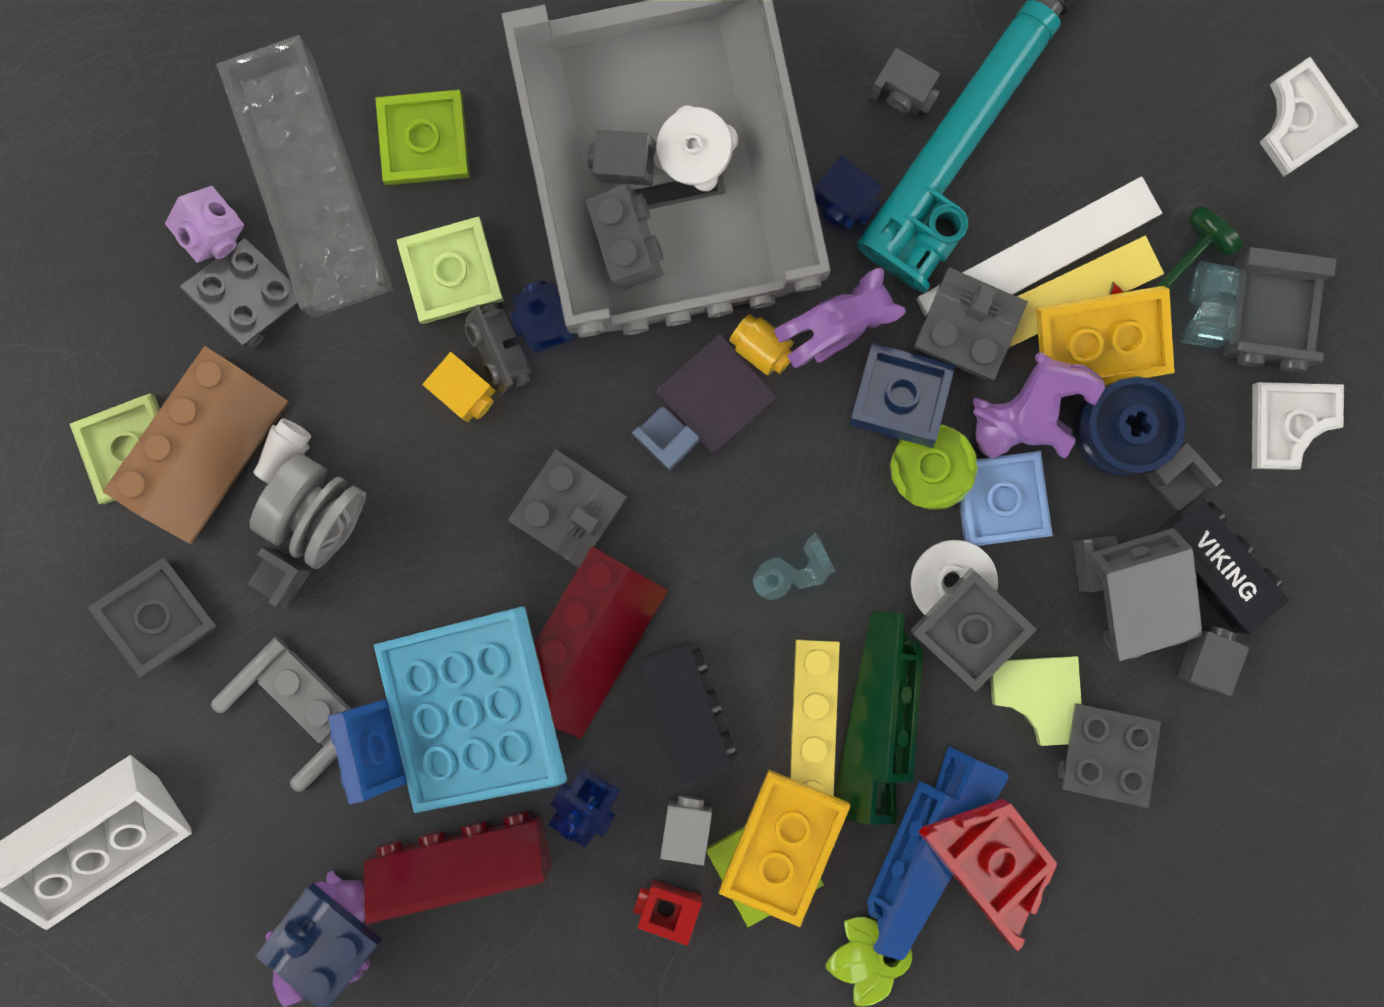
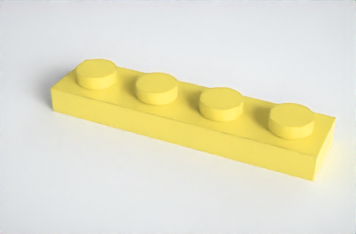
[790,639,840,796]

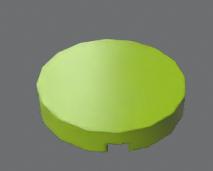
[890,424,978,510]

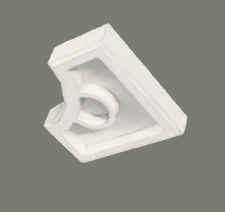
[1260,57,1359,177]
[1252,382,1344,470]

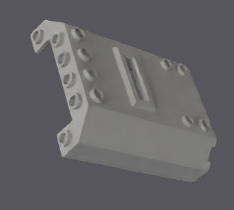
[501,0,830,337]

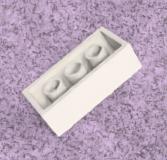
[0,755,192,930]

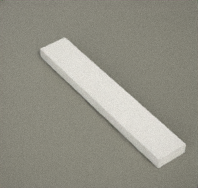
[916,176,1162,317]

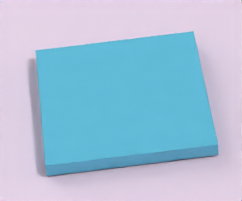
[374,606,567,813]

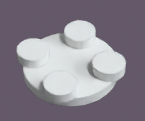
[654,105,739,191]

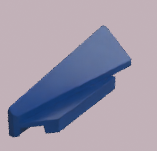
[867,746,1009,960]

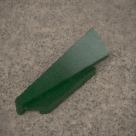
[834,611,923,825]

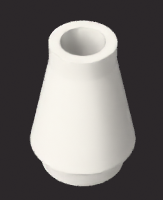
[253,418,311,483]

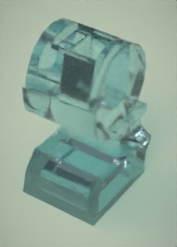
[1180,261,1239,349]
[753,532,835,600]

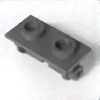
[465,302,531,396]

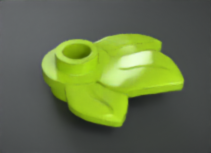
[825,917,912,1006]

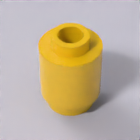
[729,314,794,376]

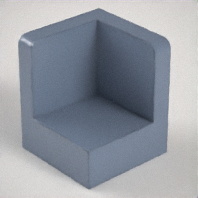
[632,407,699,472]

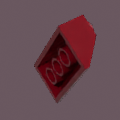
[534,546,669,739]
[364,810,552,924]

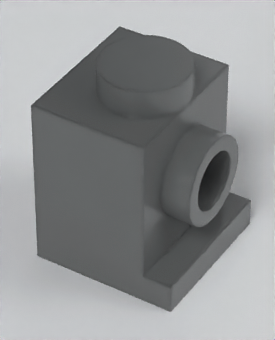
[869,48,941,116]

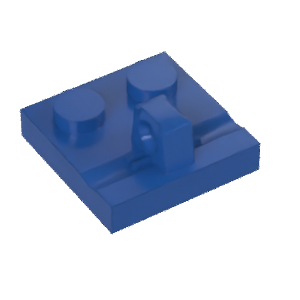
[328,699,407,804]

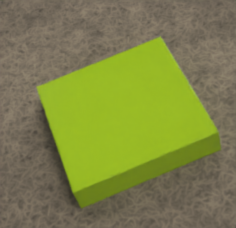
[375,90,470,186]

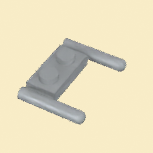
[211,636,351,792]

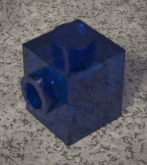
[813,155,882,230]

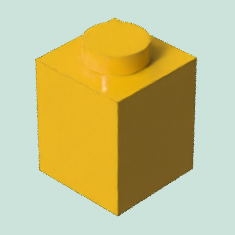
[422,352,495,423]

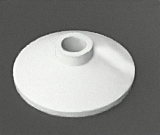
[911,540,998,615]

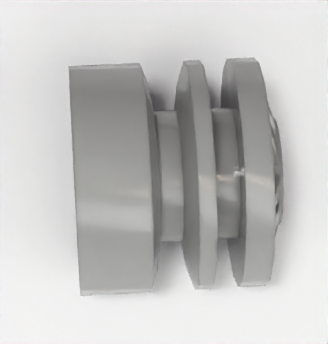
[249,453,366,569]

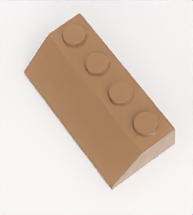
[103,346,289,544]

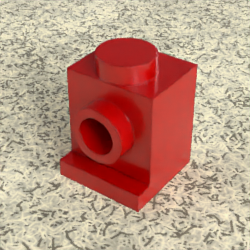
[633,879,702,946]

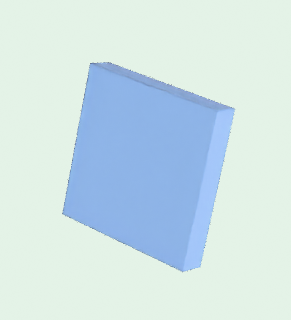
[959,451,1053,546]

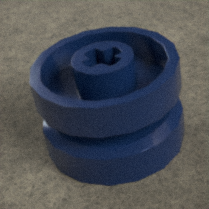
[1074,376,1186,477]

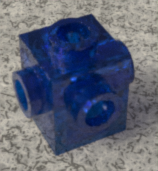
[510,281,576,353]
[548,767,620,848]

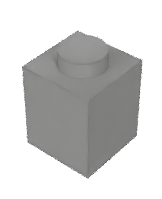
[660,795,712,866]

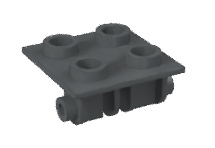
[180,238,306,348]
[1057,703,1161,808]

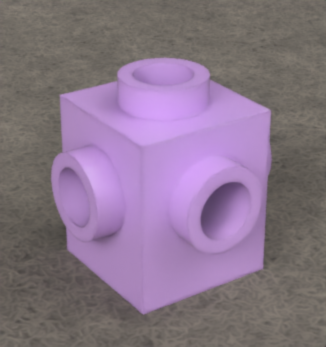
[165,186,244,263]

